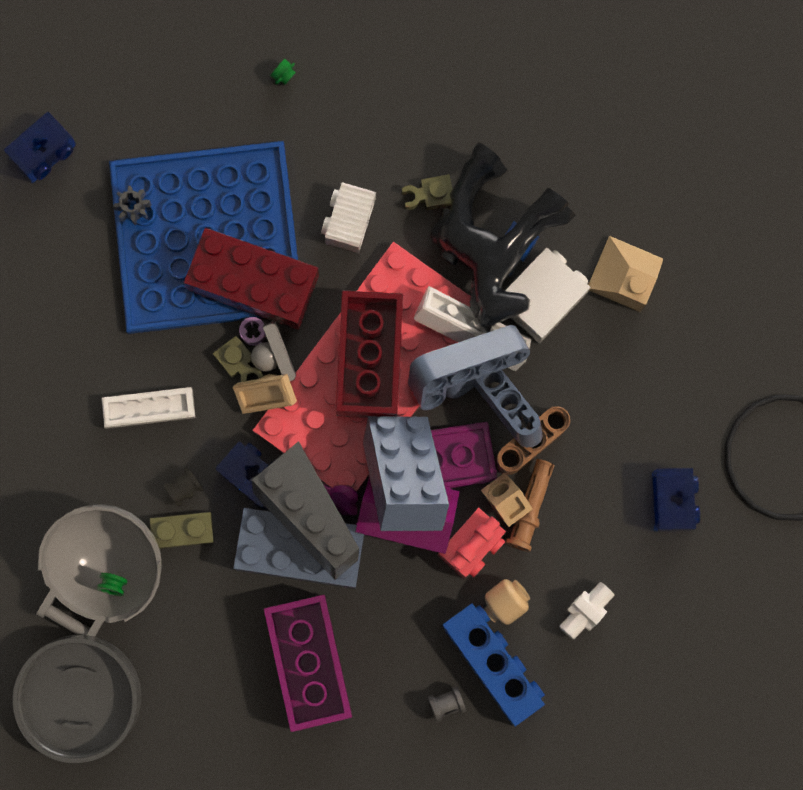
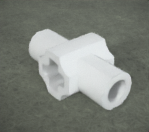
[559,582,615,640]

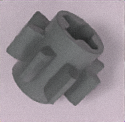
[113,186,152,225]

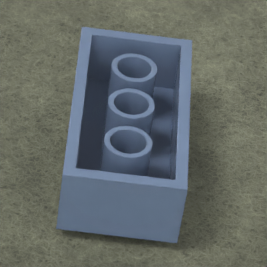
[363,416,449,531]
[233,508,364,589]

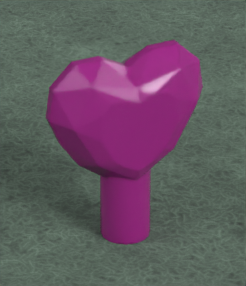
[323,484,358,517]

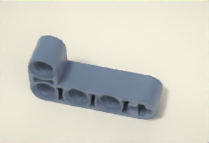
[408,325,530,410]
[446,370,543,448]

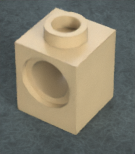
[481,473,533,527]

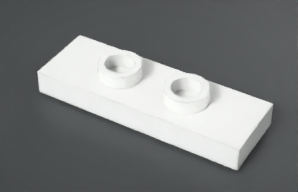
[102,387,196,429]

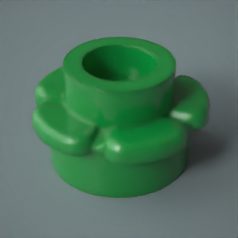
[270,59,296,85]

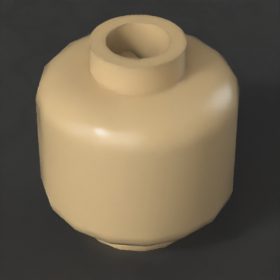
[484,579,530,625]

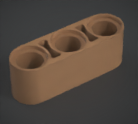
[495,406,570,475]

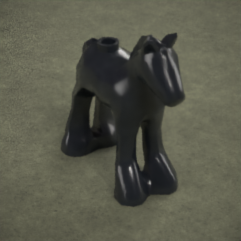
[430,142,576,333]

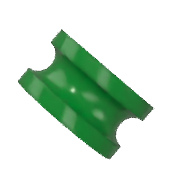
[96,573,128,596]

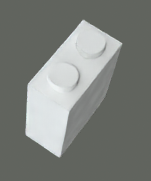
[505,248,591,344]

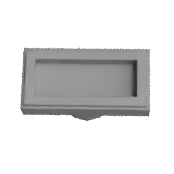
[251,321,296,381]

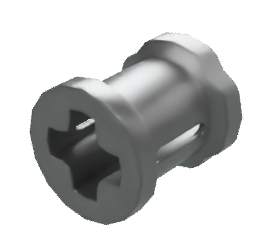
[428,686,466,723]

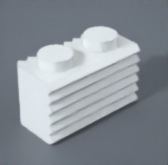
[321,182,376,253]

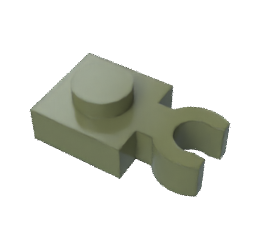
[402,174,453,210]
[213,336,263,382]

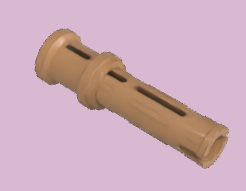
[505,459,555,552]

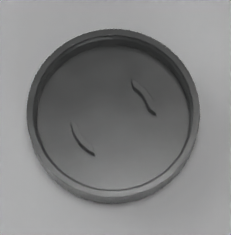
[13,635,141,763]

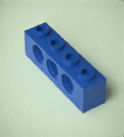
[441,603,545,727]

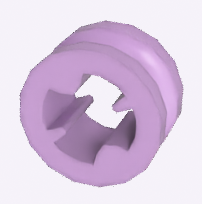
[239,317,266,346]

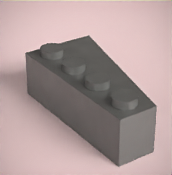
[252,441,359,580]

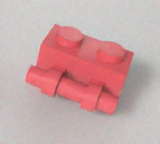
[437,507,506,579]

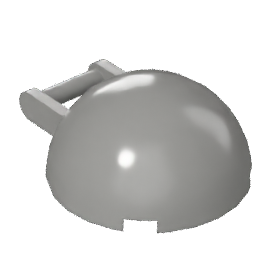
[36,504,162,637]

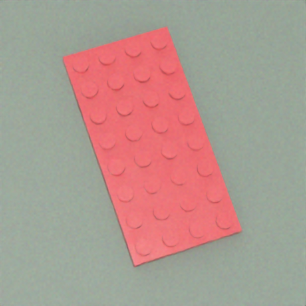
[253,242,471,492]

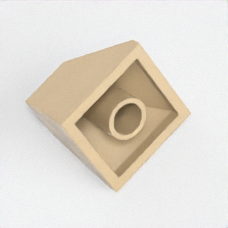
[588,236,663,312]

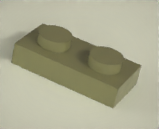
[150,512,214,549]

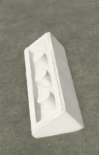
[414,286,532,371]

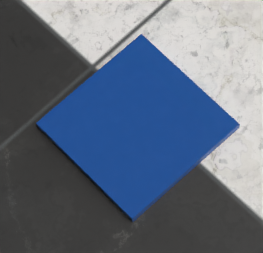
[109,141,298,334]

